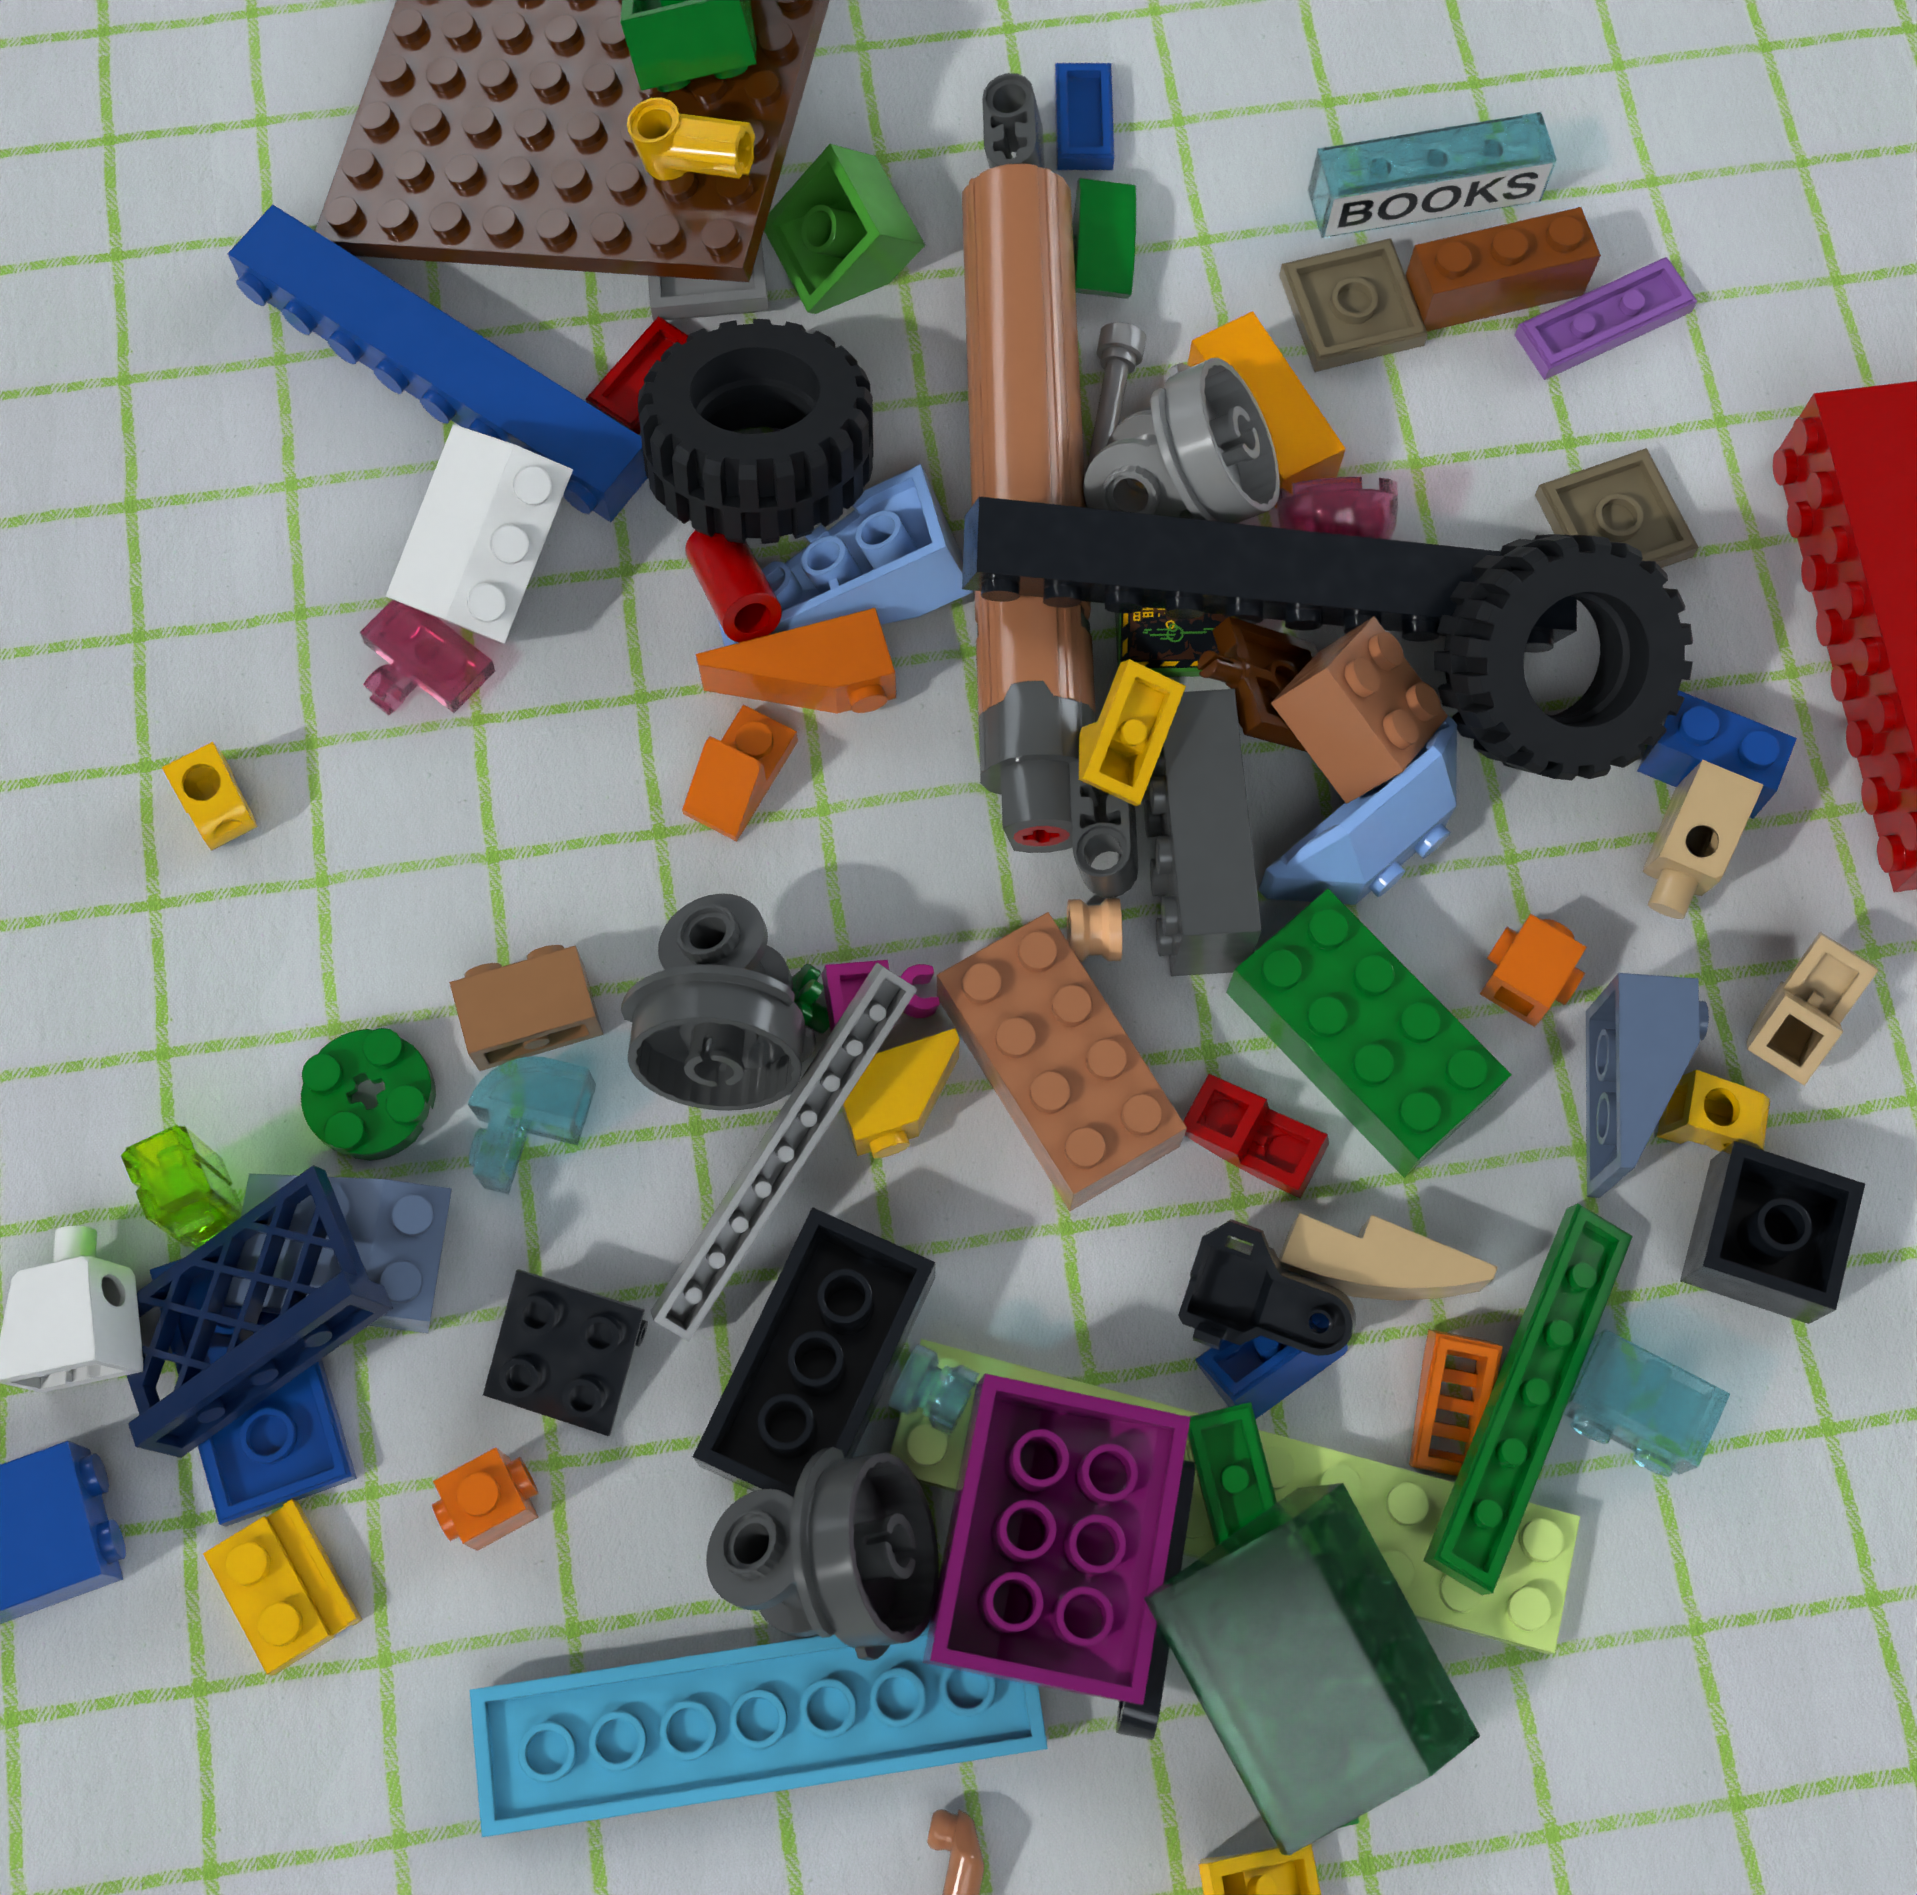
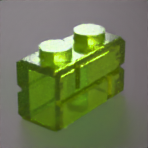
[121,1124,243,1250]

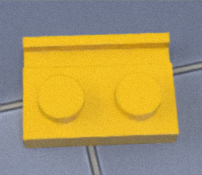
[203,1499,362,1676]

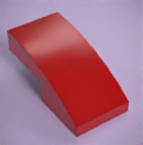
[1183,1074,1329,1199]

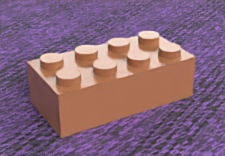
[937,912,1187,1211]

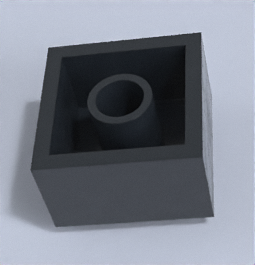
[1680,1141,1865,1324]

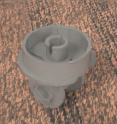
[1083,358,1280,524]

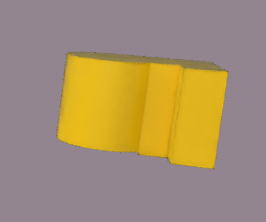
[161,741,258,851]
[1657,1069,1770,1152]

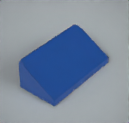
[1195,1313,1348,1419]

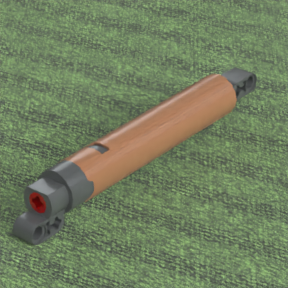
[962,73,1138,898]

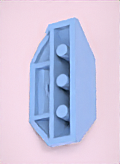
[1258,715,1457,905]

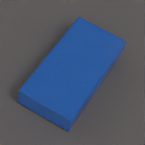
[1055,63,1114,170]

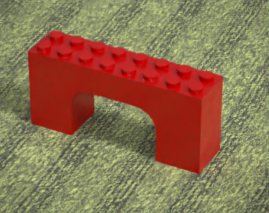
[1772,381,1917,892]

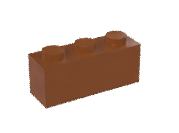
[1405,207,1601,332]

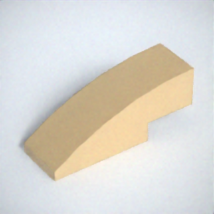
[1279,1213,1498,1301]

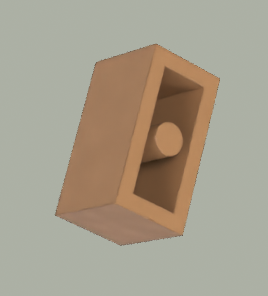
[449,945,604,1071]

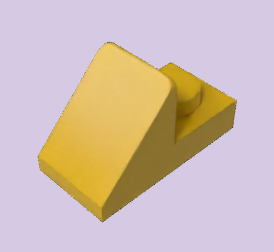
[1079,659,1186,806]
[1198,1841,1321,1895]

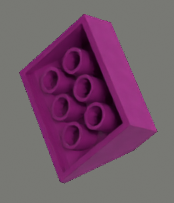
[923,1373,1191,1705]

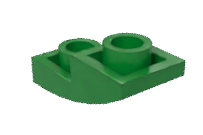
[1073,178,1136,299]

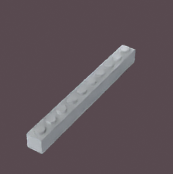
[651,962,917,1342]

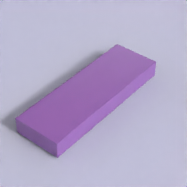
[1515,257,1697,380]

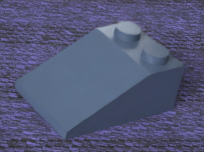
[1586,973,1709,1198]
[224,1173,452,1333]

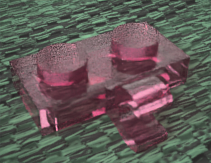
[360,600,495,715]

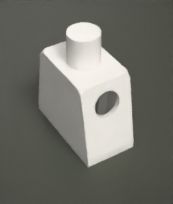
[0,1226,143,1393]

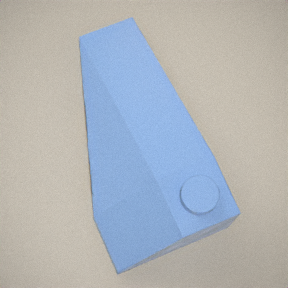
[718,464,973,647]

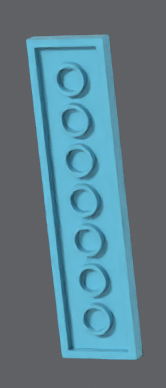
[469,1619,1048,1838]

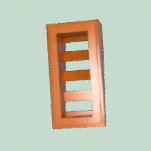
[1409,1329,1503,1476]

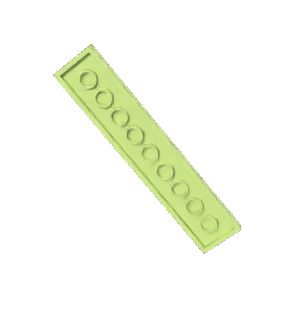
[890,1339,1580,1655]

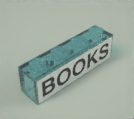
[1308,112,1557,238]

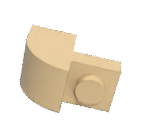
[1746,932,1878,1086]

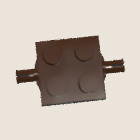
[1197,616,1318,752]

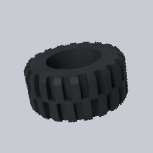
[638,319,873,544]
[1434,534,1693,781]

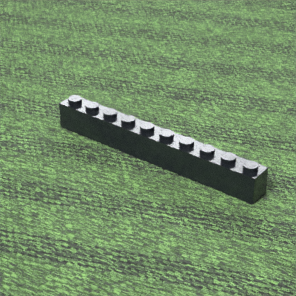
[962,496,1577,653]

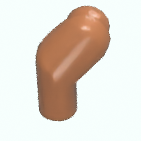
[927,1809,984,1895]

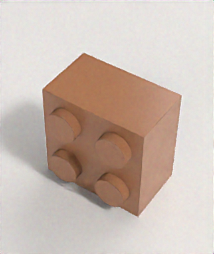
[1271,616,1448,804]

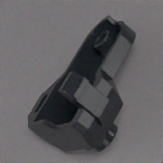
[1178,1219,1356,1356]

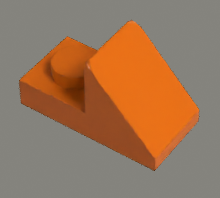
[682,704,798,842]

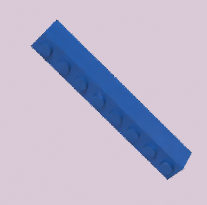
[228,204,647,522]

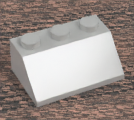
[385,424,573,644]

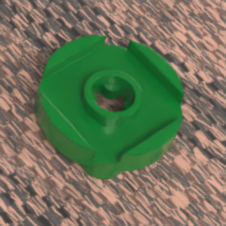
[301,1028,436,1161]

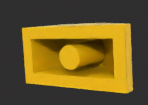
[841,1028,960,1158]

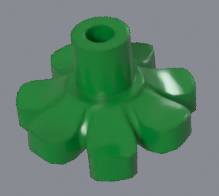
[792,964,830,1034]

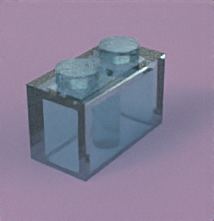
[1564,1329,1730,1477]

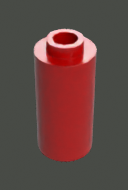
[685,530,782,643]

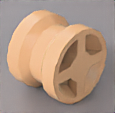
[1067,898,1122,962]

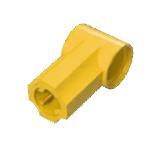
[627,98,755,181]

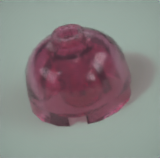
[1277,477,1398,540]

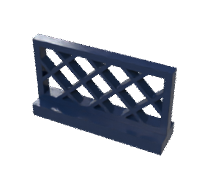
[126,1165,393,1458]

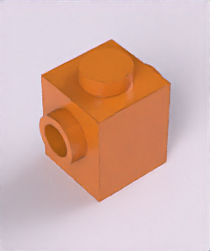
[1480,914,1587,1027]
[432,1447,539,1551]

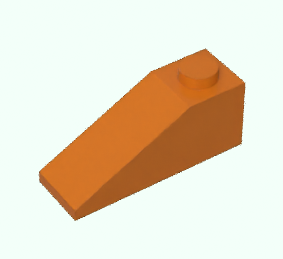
[696,608,896,714]

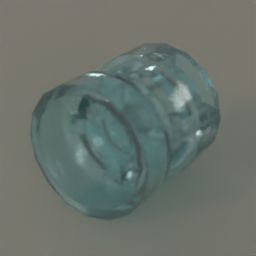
[888,1344,980,1436]

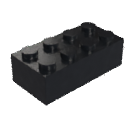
[693,1207,935,1497]

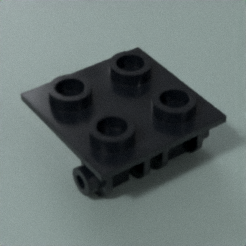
[483,1269,648,1436]

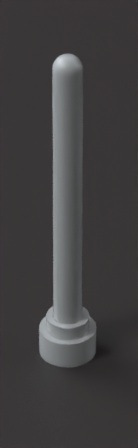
[1086,322,1146,508]

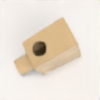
[1643,760,1763,919]

